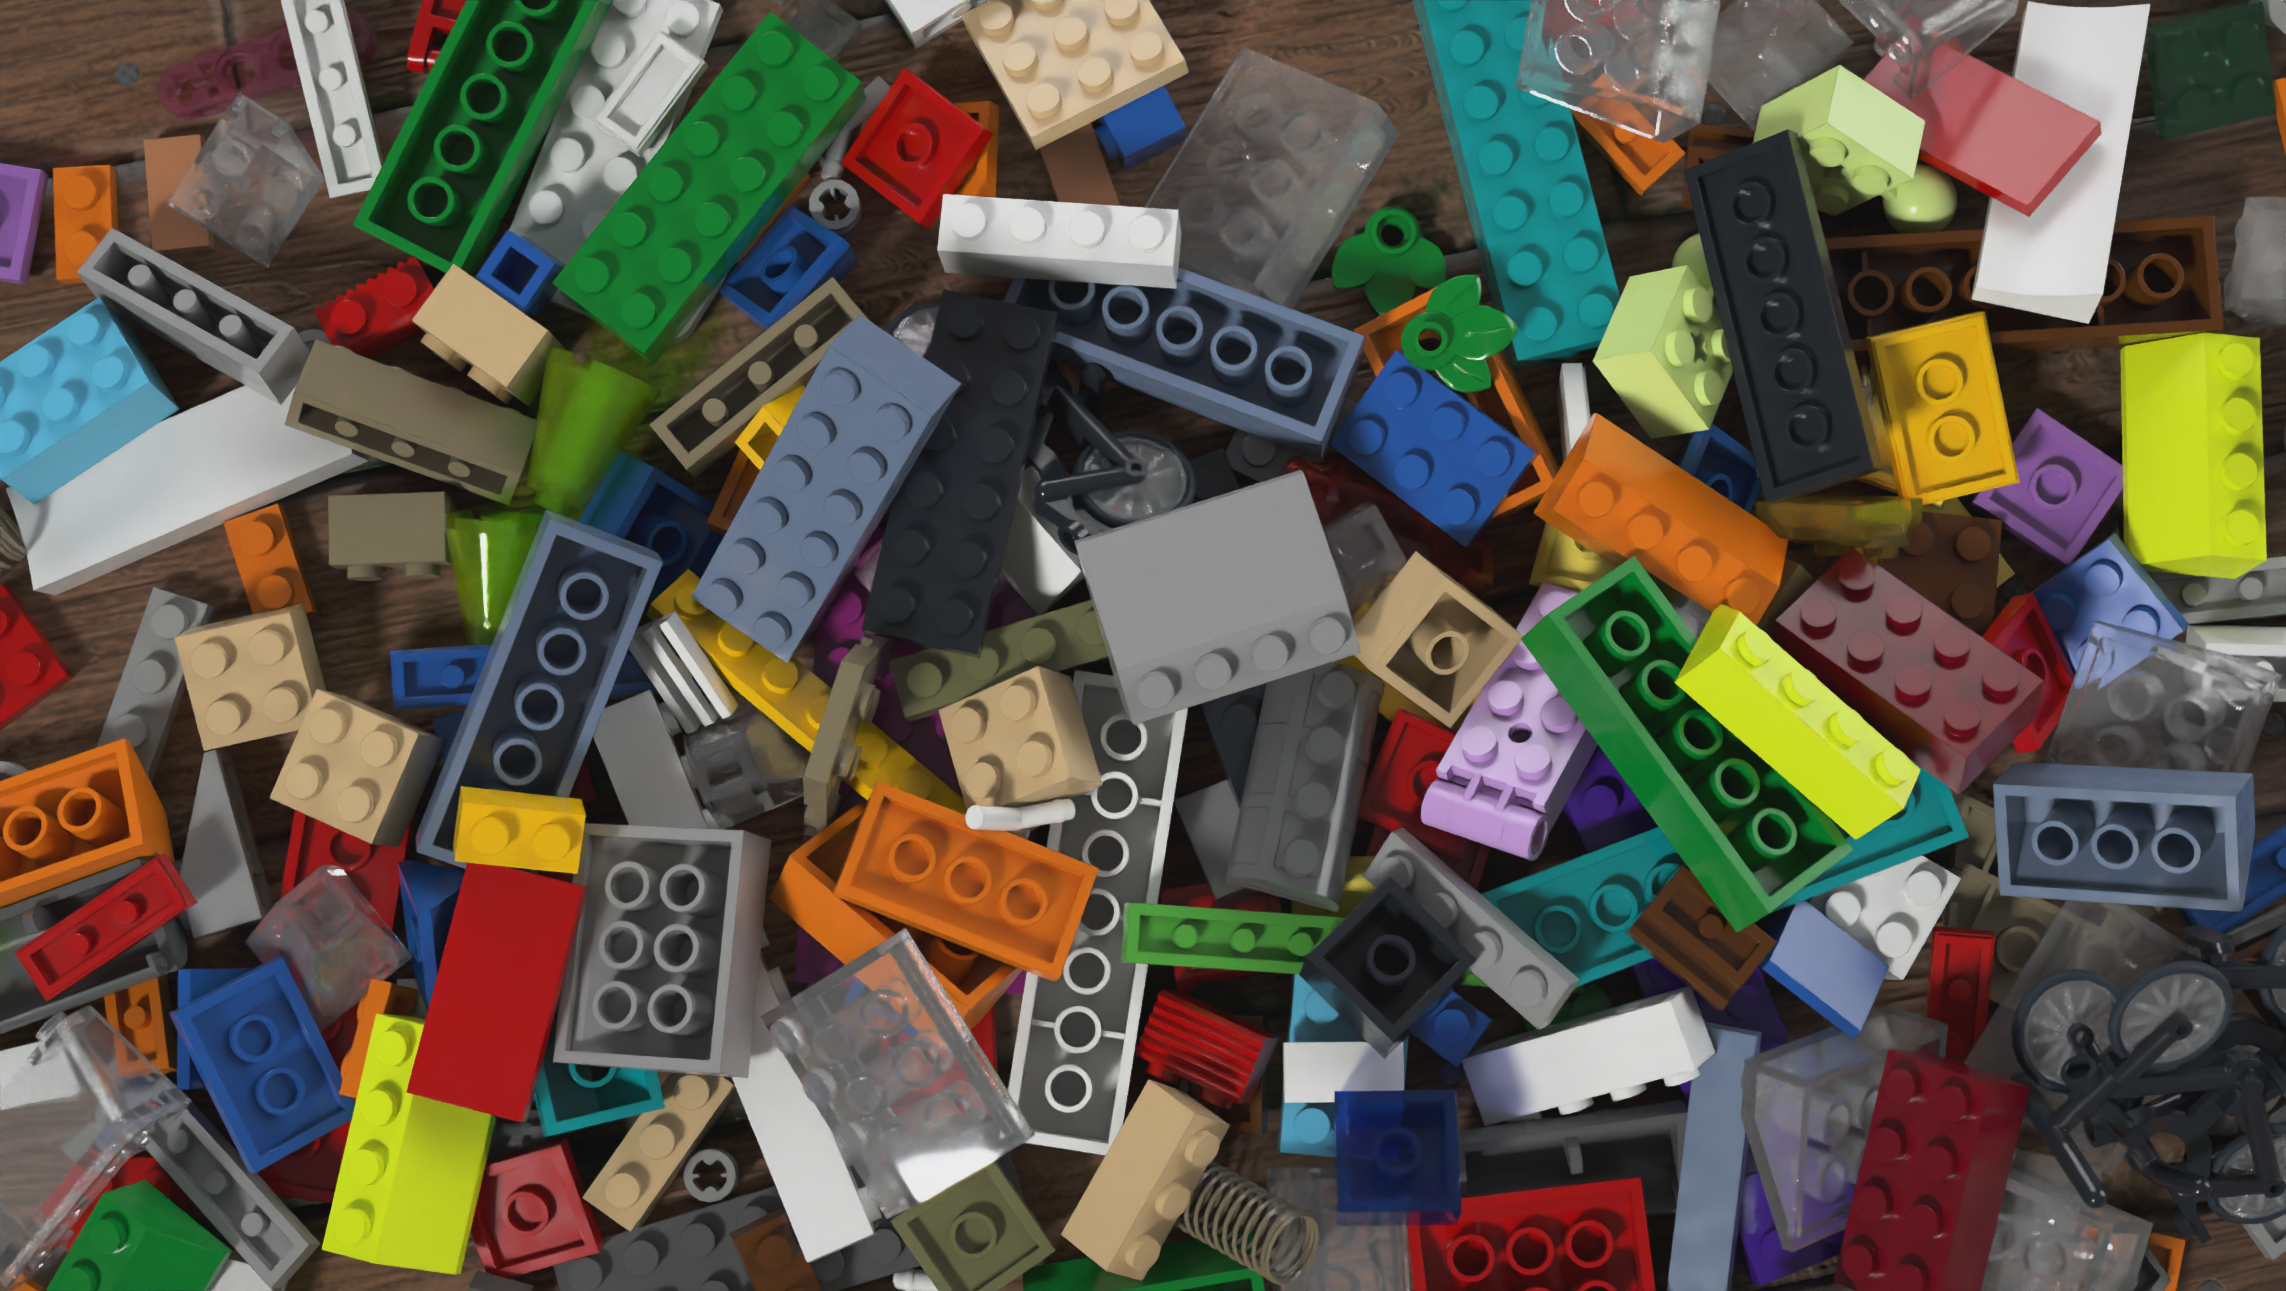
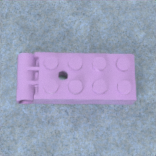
[1421,582,1598,861]

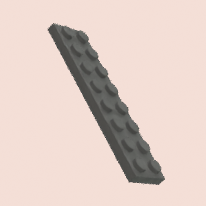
[553,1117,1026,1291]

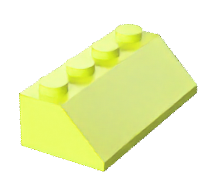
[2120,332,2267,579]
[1674,604,1921,840]
[322,1013,496,1275]

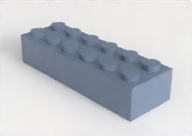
[1003,267,1365,460]
[691,315,961,663]
[416,510,663,874]

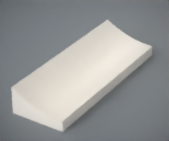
[1971,1,2150,324]
[6,385,369,596]

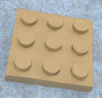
[961,0,1189,150]

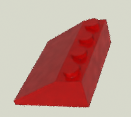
[1403,1177,1656,1291]

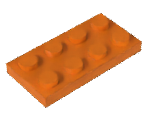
[832,780,1099,982]

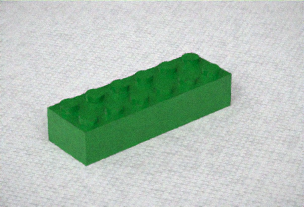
[353,0,614,277]
[552,12,866,365]
[1521,556,1853,933]

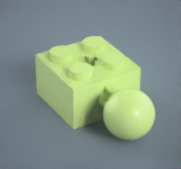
[1753,65,1957,234]
[1593,233,1733,439]

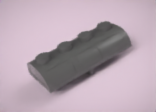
[1224,662,1385,912]
[0,858,188,1035]
[1447,1098,1688,1217]

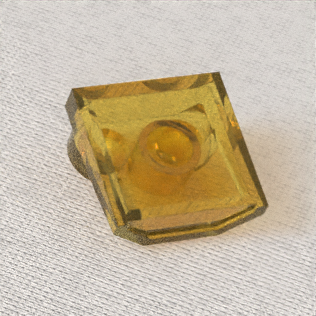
[1755,493,1922,559]

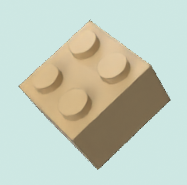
[412,264,568,406]
[1354,551,1523,728]
[174,603,326,751]
[938,666,1103,810]
[270,689,446,847]

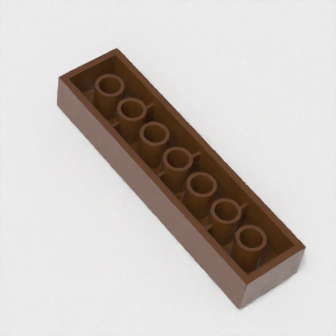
[1824,216,2224,363]

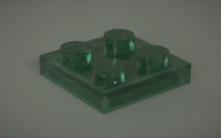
[2145,0,2276,139]

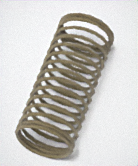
[1174,1161,1319,1285]

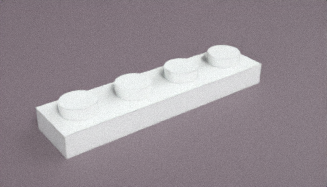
[281,0,384,198]

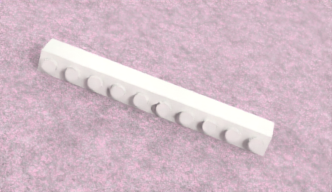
[593,690,882,1263]

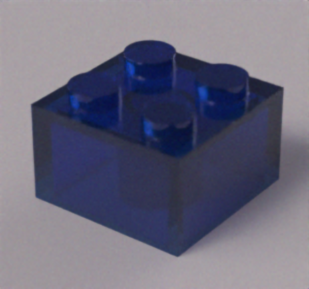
[1332,1090,1462,1226]

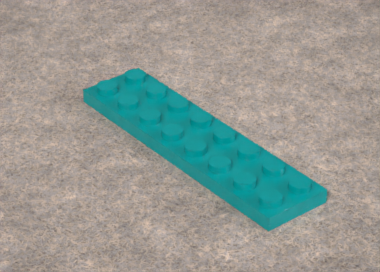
[1481,758,1969,987]

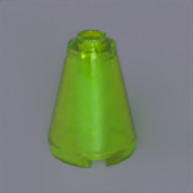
[526,347,659,516]
[444,510,544,646]

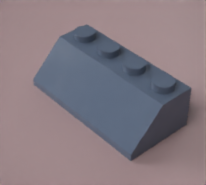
[1993,762,2255,912]

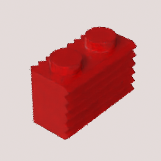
[315,256,438,360]
[1135,989,1279,1109]

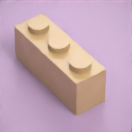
[582,1072,737,1232]
[1061,1079,1230,1281]

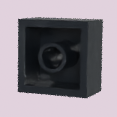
[1299,876,1477,1059]

